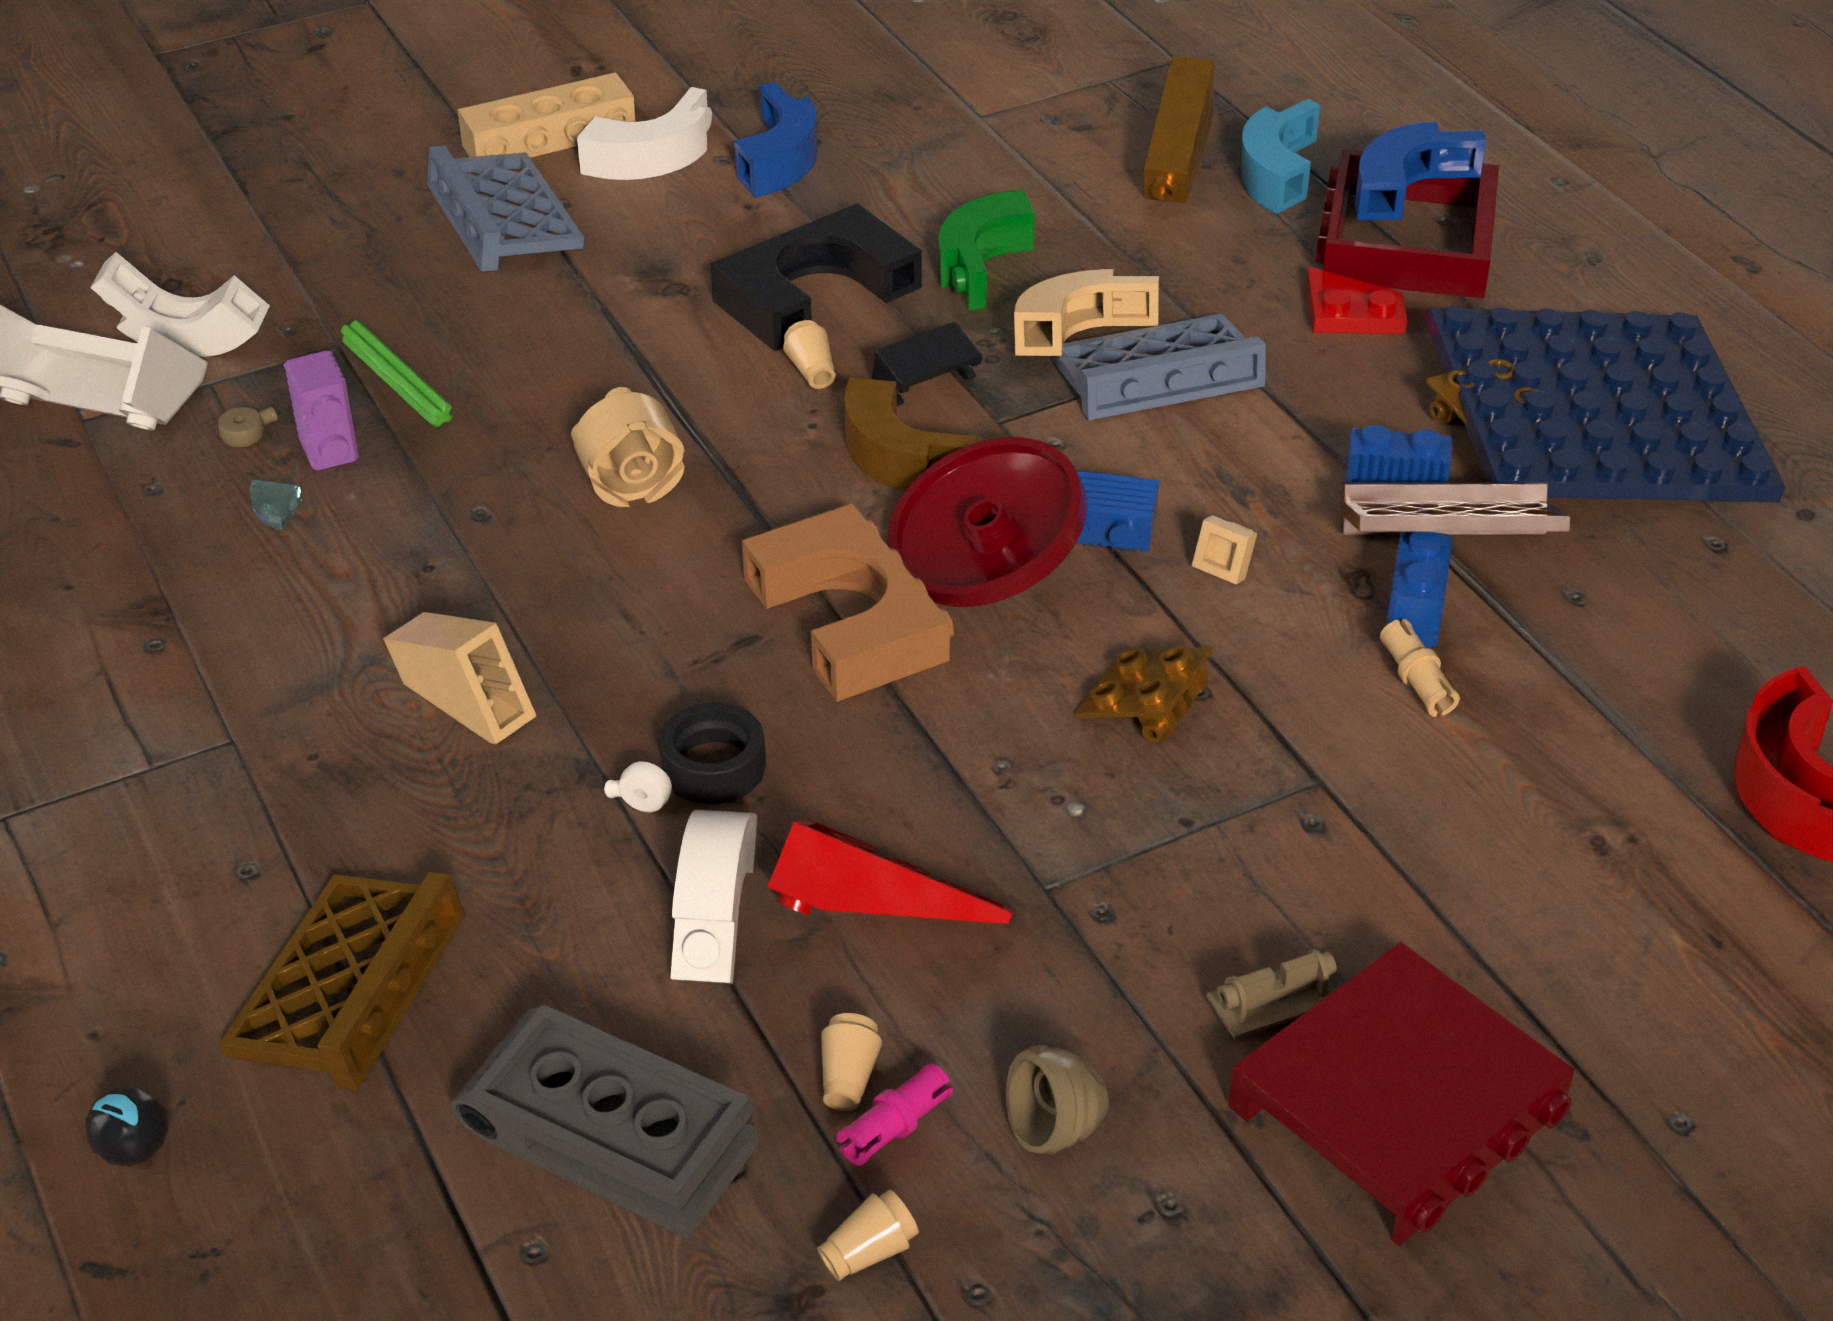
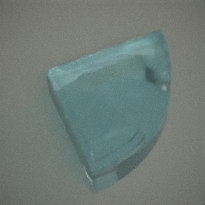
[249,479,302,530]

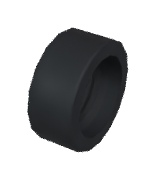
[659,702,766,804]

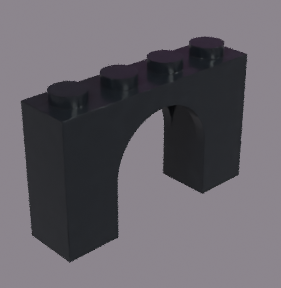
[710,203,922,352]

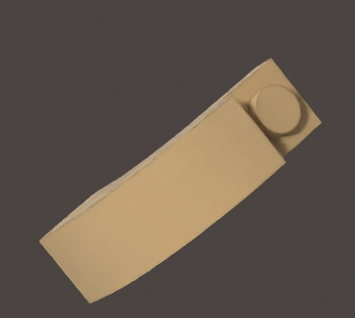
[1014,269,1159,356]

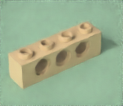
[457,72,636,158]

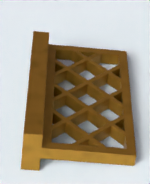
[219,872,465,1091]

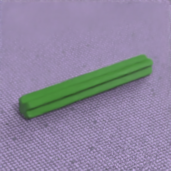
[341,320,453,427]

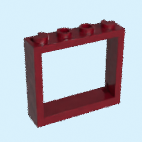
[1315,149,1499,299]

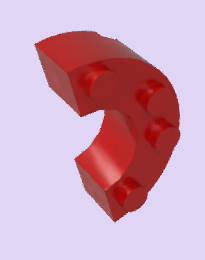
[1733,665,1833,862]

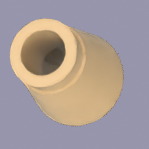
[783,320,836,389]
[821,1013,882,1111]
[817,1190,919,1281]

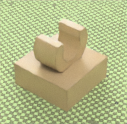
[1192,515,1257,585]

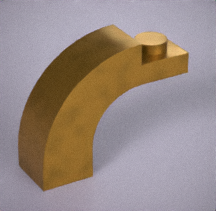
[844,377,981,491]

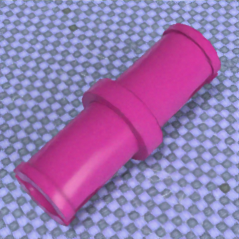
[836,1063,953,1166]

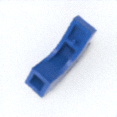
[734,81,818,198]
[1355,121,1486,220]

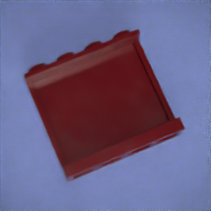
[1228,941,1574,1246]

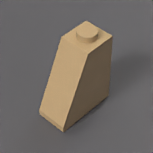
[383,612,537,744]

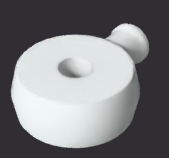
[604,761,672,812]

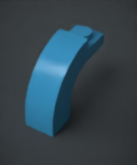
[1239,99,1320,214]

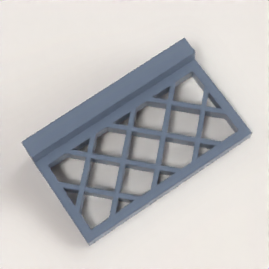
[427,146,584,272]
[1050,314,1266,421]

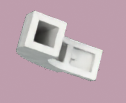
[577,87,712,180]
[90,252,270,357]
[670,810,757,984]

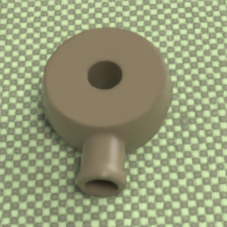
[218,406,278,447]

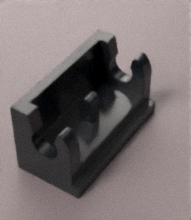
[871,321,983,406]

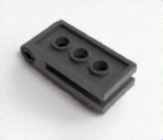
[450,1004,760,1239]

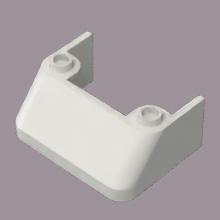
[0,305,208,431]

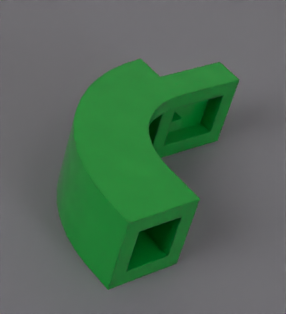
[938,189,1035,311]

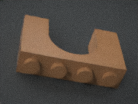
[742,504,954,702]

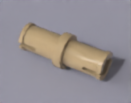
[1380,619,1460,717]

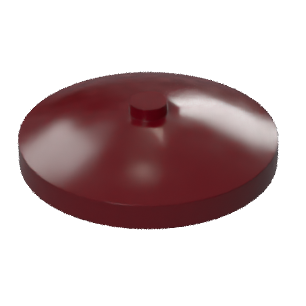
[887,437,1087,607]

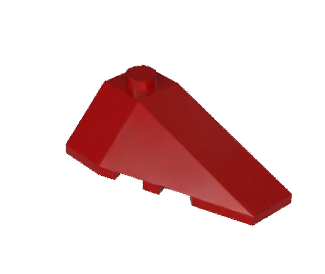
[767,818,1015,924]

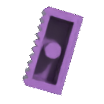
[284,351,359,471]

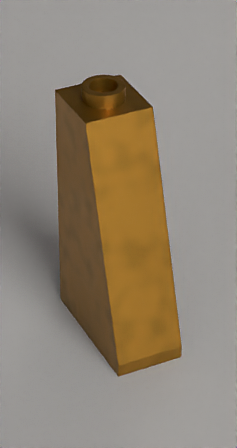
[1144,56,1214,203]

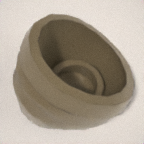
[1006,1045,1109,1154]

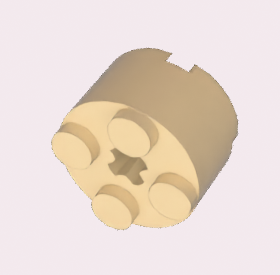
[571,387,685,507]

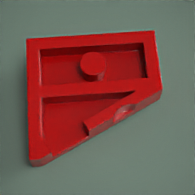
[1306,268,1407,334]

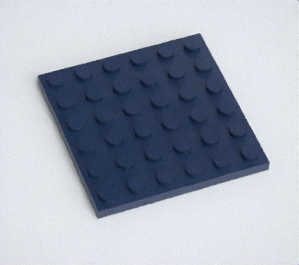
[1425,306,1786,502]

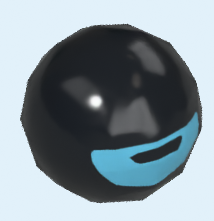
[85,1085,169,1167]

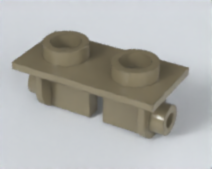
[1207,949,1337,1040]

